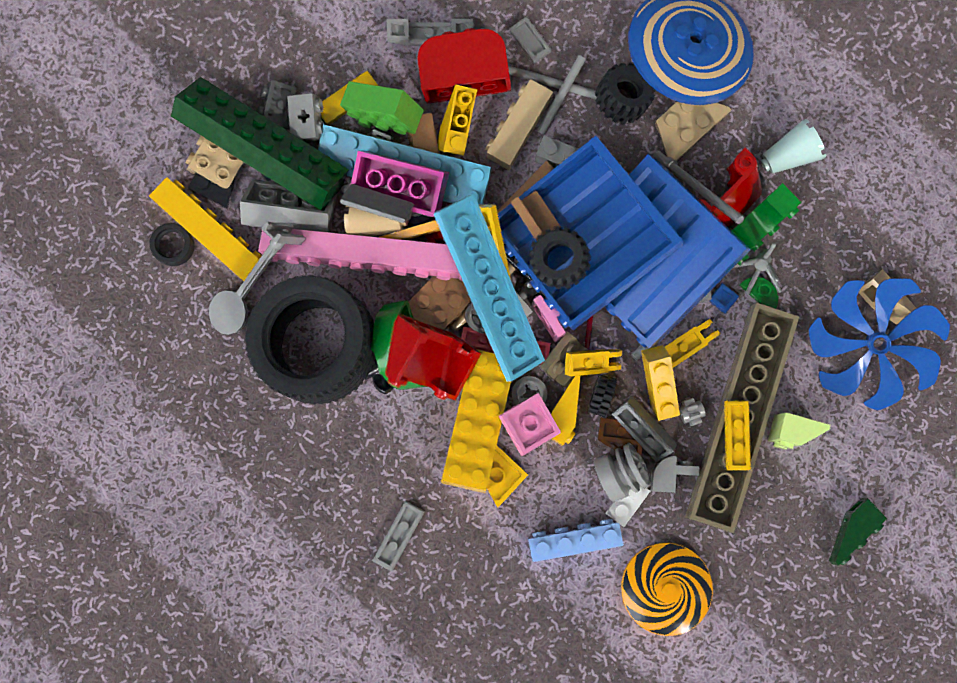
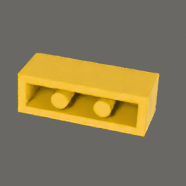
[641,345,680,421]

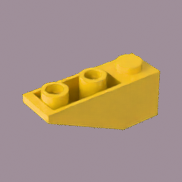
[437,85,477,156]

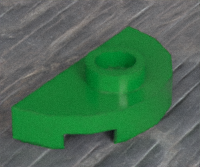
[739,277,779,309]

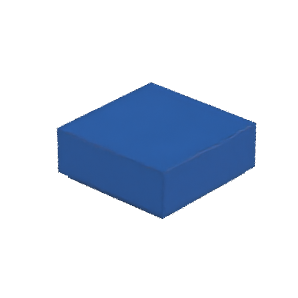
[709,283,739,314]

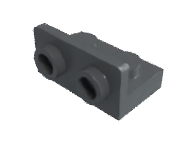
[256,80,296,130]

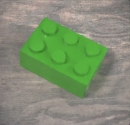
[340,81,424,135]

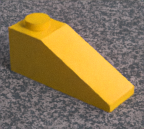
[551,376,580,446]

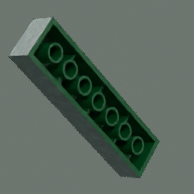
[171,77,349,210]

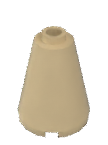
[344,205,409,237]

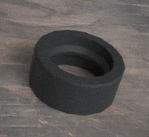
[149,223,195,266]

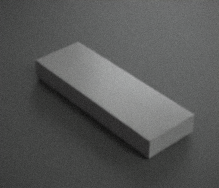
[372,500,425,572]

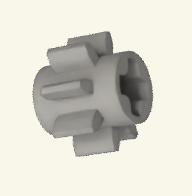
[679,398,706,426]

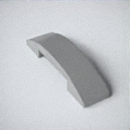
[387,19,473,46]

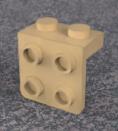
[185,136,243,189]

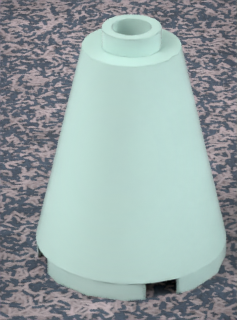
[761,119,826,173]

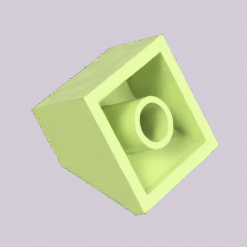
[768,413,831,450]

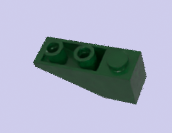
[829,498,887,566]

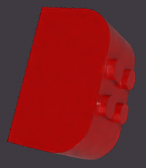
[417,28,511,104]

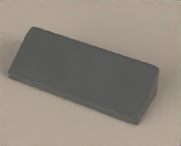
[340,184,414,223]
[612,396,677,463]

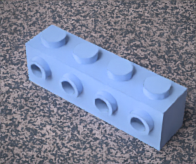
[528,519,624,562]

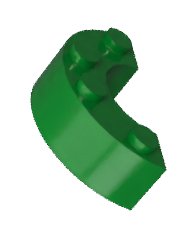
[732,183,802,266]
[371,300,427,390]

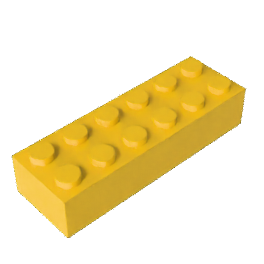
[441,349,511,493]

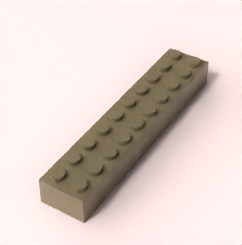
[685,303,799,533]

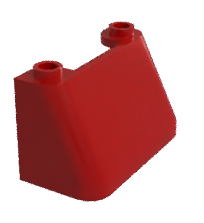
[699,148,762,228]
[385,314,482,400]

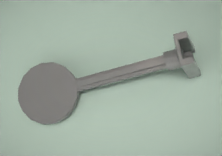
[209,221,306,335]

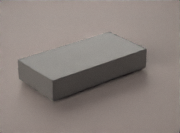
[509,17,551,64]

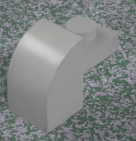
[650,456,699,493]

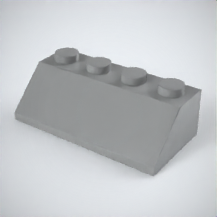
[240,179,337,233]

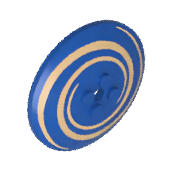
[628,0,754,105]

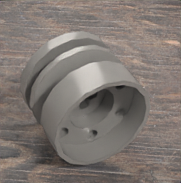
[594,443,650,502]

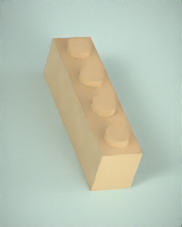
[485,79,553,170]

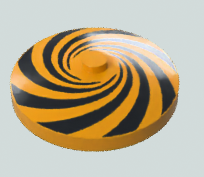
[621,543,713,636]

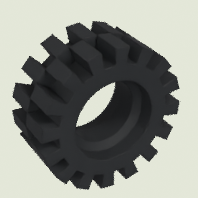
[587,374,617,417]

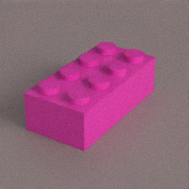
[351,151,449,217]

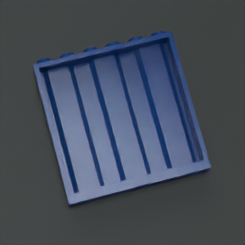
[498,136,683,330]
[605,154,751,348]

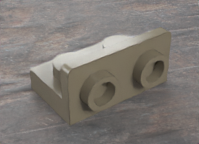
[540,332,588,387]

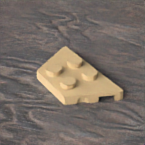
[655,102,732,161]

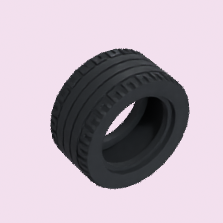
[245,275,376,405]

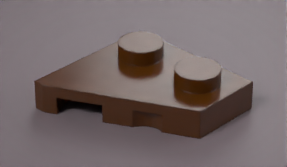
[597,417,642,456]

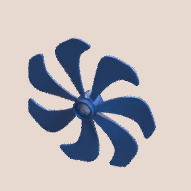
[808,278,950,410]

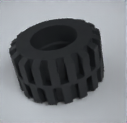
[595,63,655,124]
[529,226,591,289]

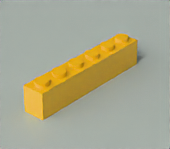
[149,177,267,281]

